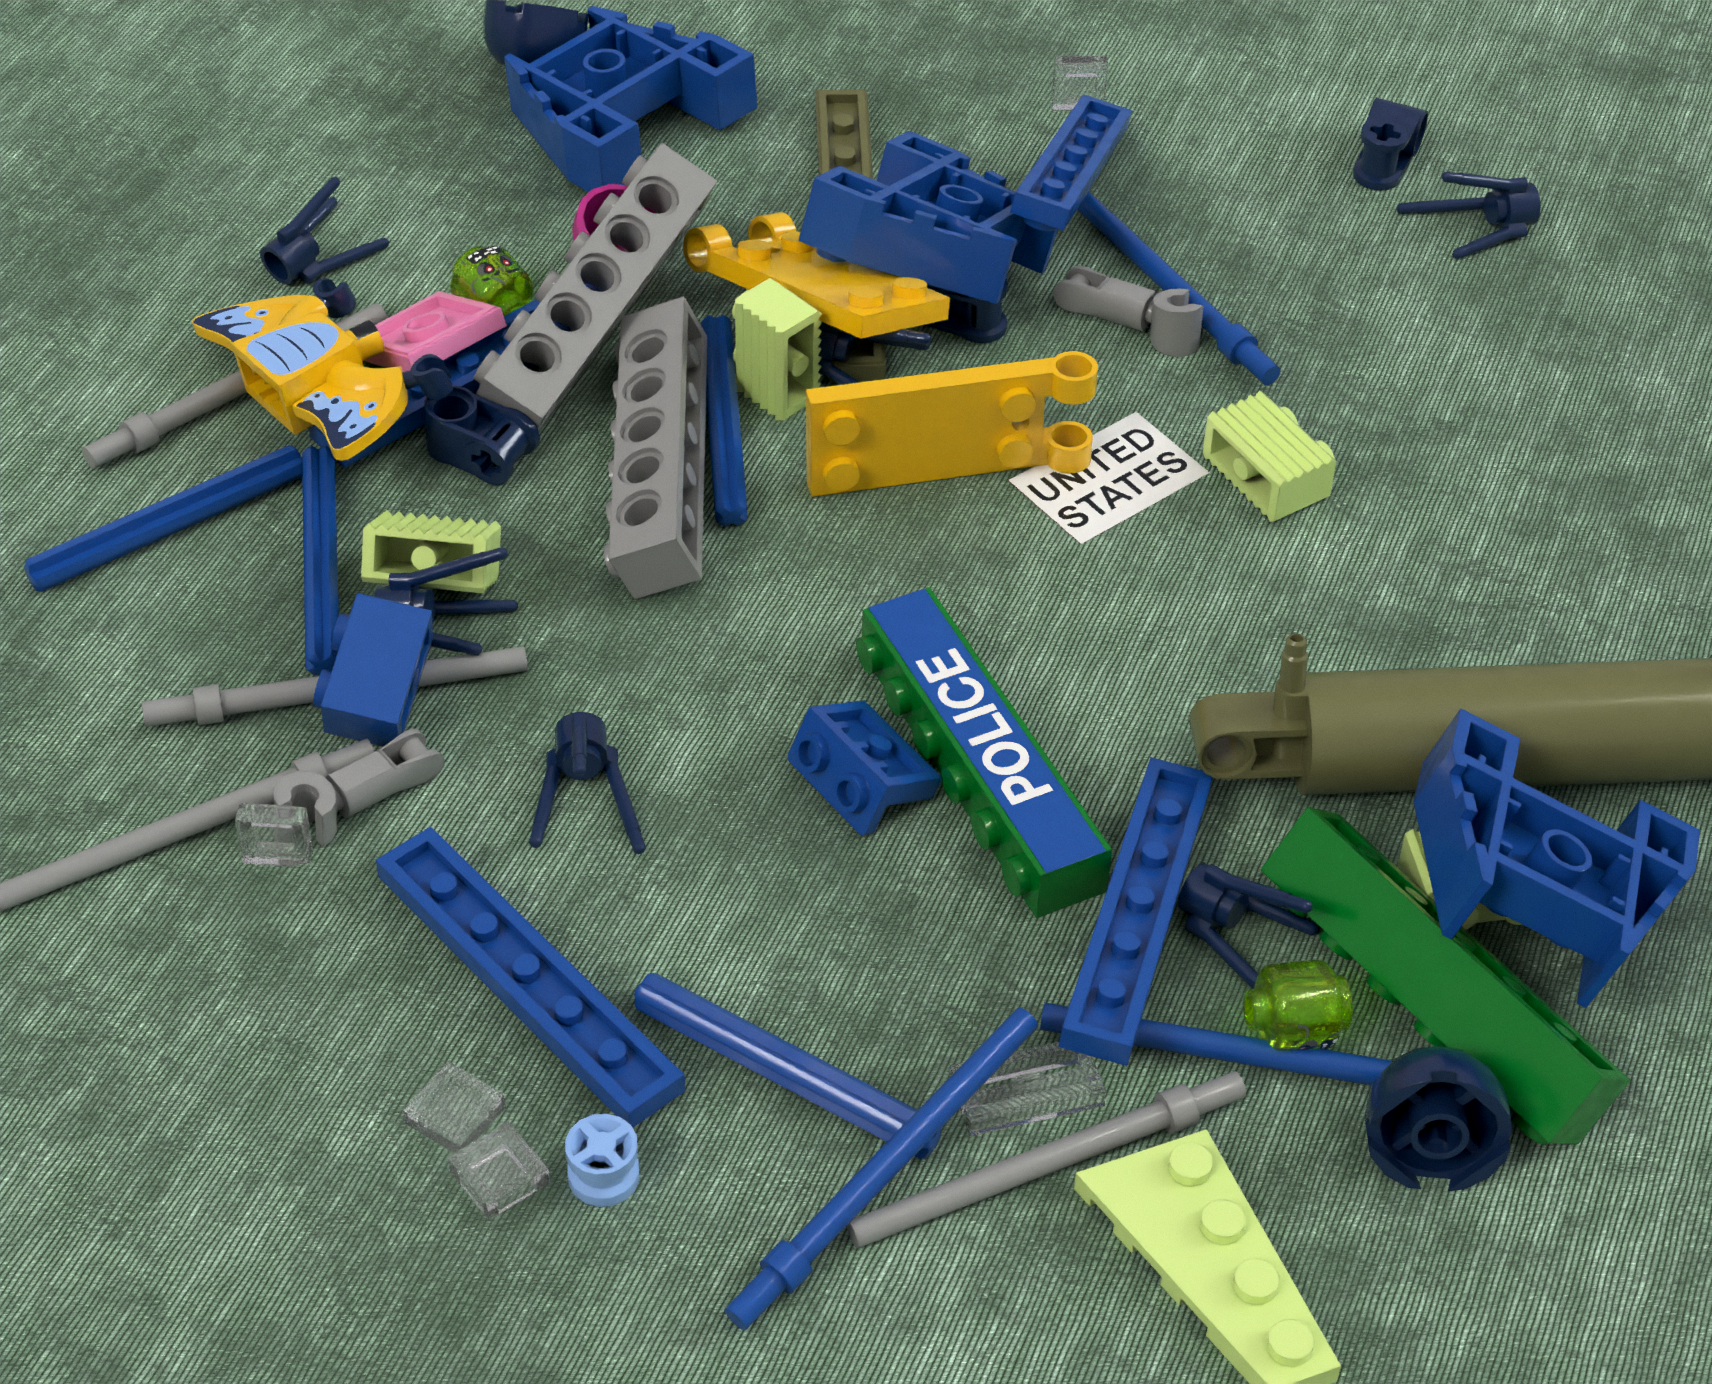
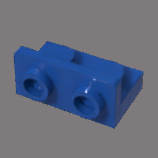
[788,700,943,835]

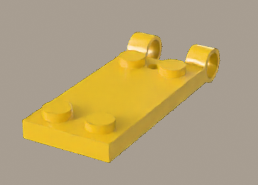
[683,212,950,339]
[806,351,1098,497]

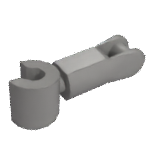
[1053,265,1203,357]
[274,728,445,848]

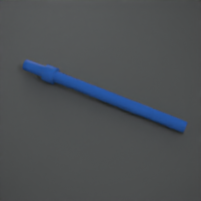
[1077,191,1281,385]
[1040,1002,1393,1086]
[724,1007,1038,1331]

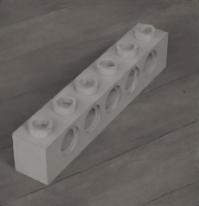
[473,142,717,431]
[603,296,707,600]

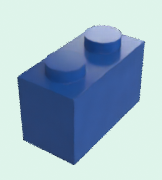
[313,593,433,746]

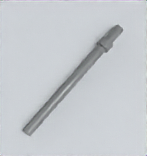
[82,303,387,469]
[142,646,528,727]
[0,738,374,911]
[847,1071,1246,1248]

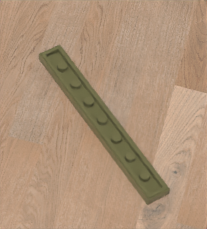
[815,90,886,382]

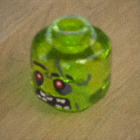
[450,246,534,316]
[1243,960,1353,1052]

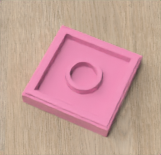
[365,291,507,372]

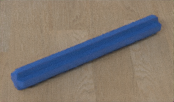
[701,314,747,527]
[24,445,303,592]
[302,446,339,675]
[634,973,941,1159]

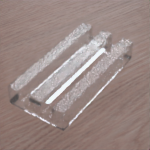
[949,1042,1106,1136]

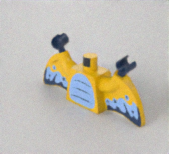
[192,278,453,461]

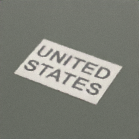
[1008,412,1210,544]

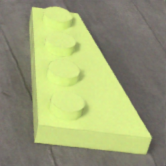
[1074,1129,1341,1384]

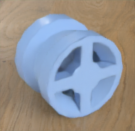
[565,1114,640,1207]

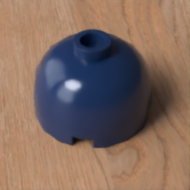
[483,0,589,66]
[1365,1046,1512,1192]

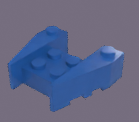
[504,6,757,192]
[798,131,1058,304]
[1413,708,1700,1008]

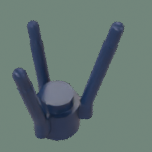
[1396,171,1541,259]
[260,177,389,285]
[818,321,931,385]
[374,547,518,655]
[529,712,646,854]
[1178,863,1318,1015]

